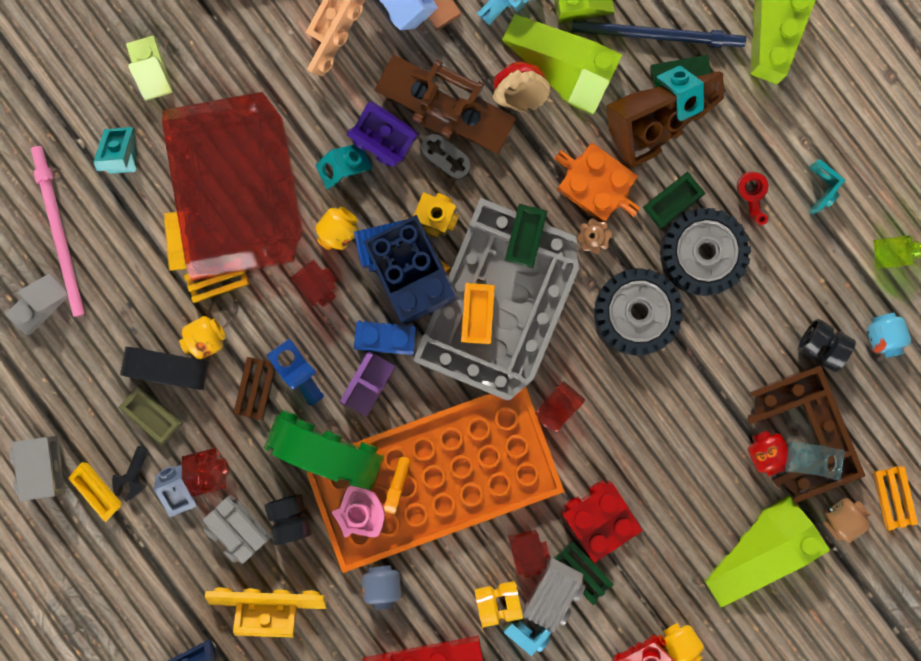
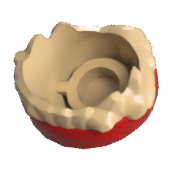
[493,61,550,112]

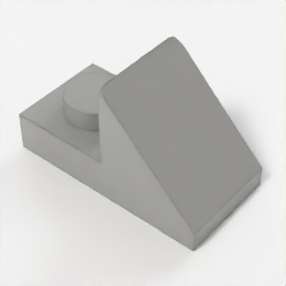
[5,274,68,335]

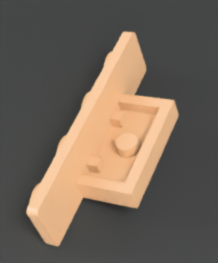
[306,0,365,77]

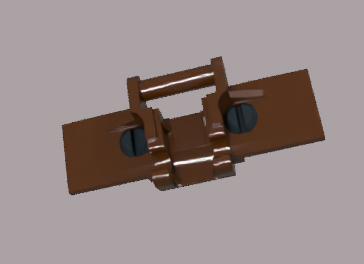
[374,54,517,154]

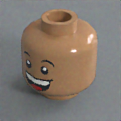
[823,498,871,543]

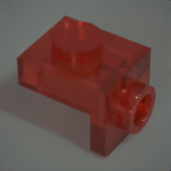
[535,380,585,433]

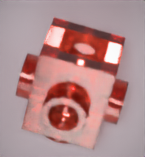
[182,448,230,497]

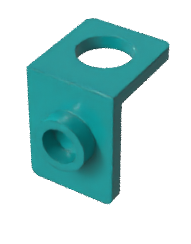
[657,66,704,121]
[315,144,372,189]
[808,159,846,215]

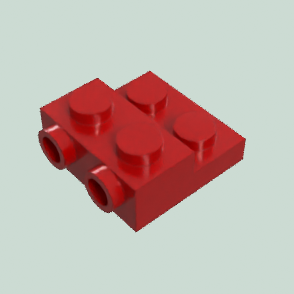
[561,480,643,563]

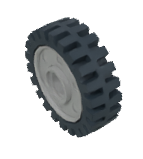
[660,208,751,296]
[594,268,683,356]

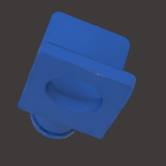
[267,339,324,406]

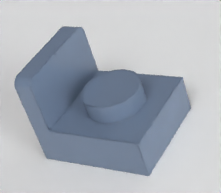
[154,465,197,517]

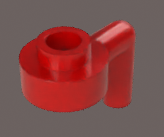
[737,171,769,225]

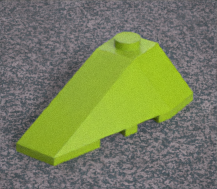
[502,14,622,115]

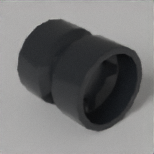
[797,319,856,372]
[264,494,312,545]

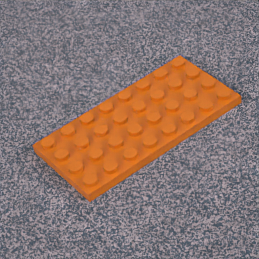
[306,386,565,574]

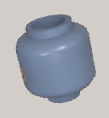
[361,565,402,610]

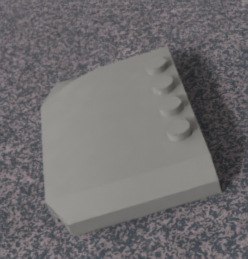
[413,198,579,401]

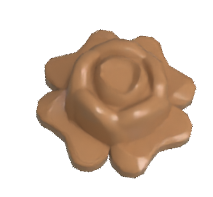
[577,219,613,254]

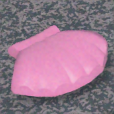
[332,486,385,537]

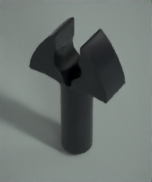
[112,446,148,501]

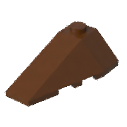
[606,71,724,168]

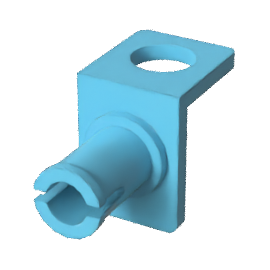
[477,0,530,26]

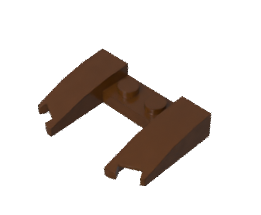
[748,365,865,503]

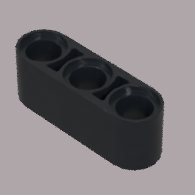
[120,346,209,390]

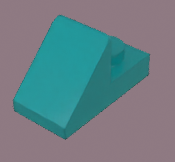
[93,127,137,174]

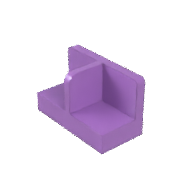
[339,351,396,417]

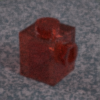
[291,259,339,307]
[508,529,550,578]

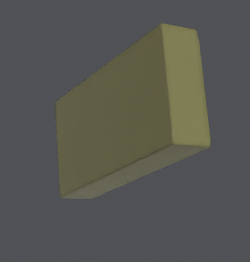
[118,385,183,446]

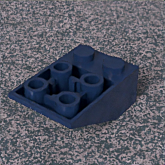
[363,215,459,325]

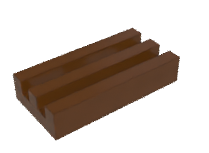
[233,357,276,420]

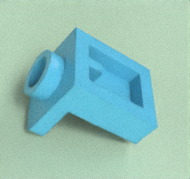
[503,620,551,656]

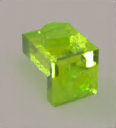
[873,235,921,269]

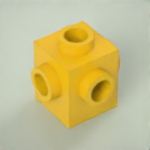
[413,192,459,238]

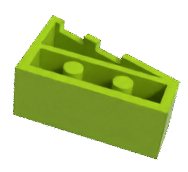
[750,0,816,85]

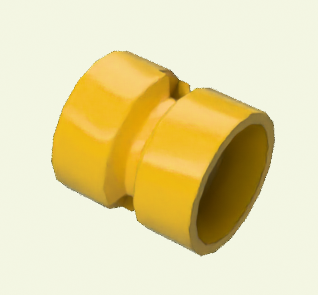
[475,581,523,628]

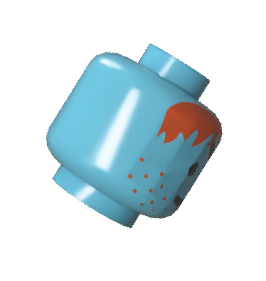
[867,313,911,358]

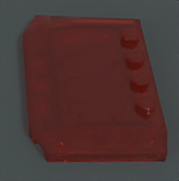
[162,92,303,281]

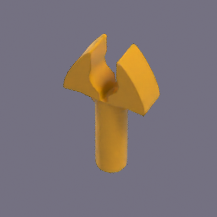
[384,457,410,515]

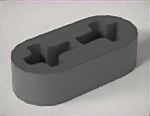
[422,134,470,180]

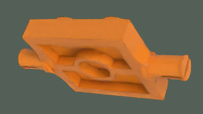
[554,142,641,222]

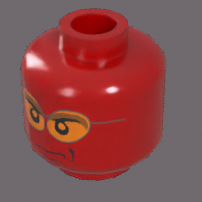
[747,430,792,476]

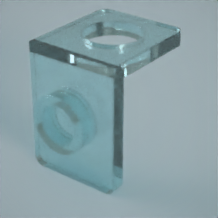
[785,441,845,480]

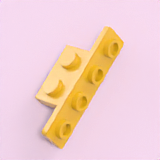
[204,587,327,638]

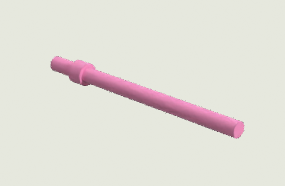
[31,146,85,317]

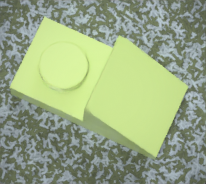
[126,35,173,101]

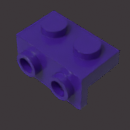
[346,101,419,167]

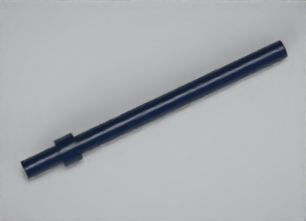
[572,20,746,48]

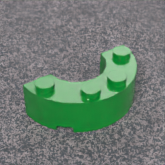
[264,410,385,489]

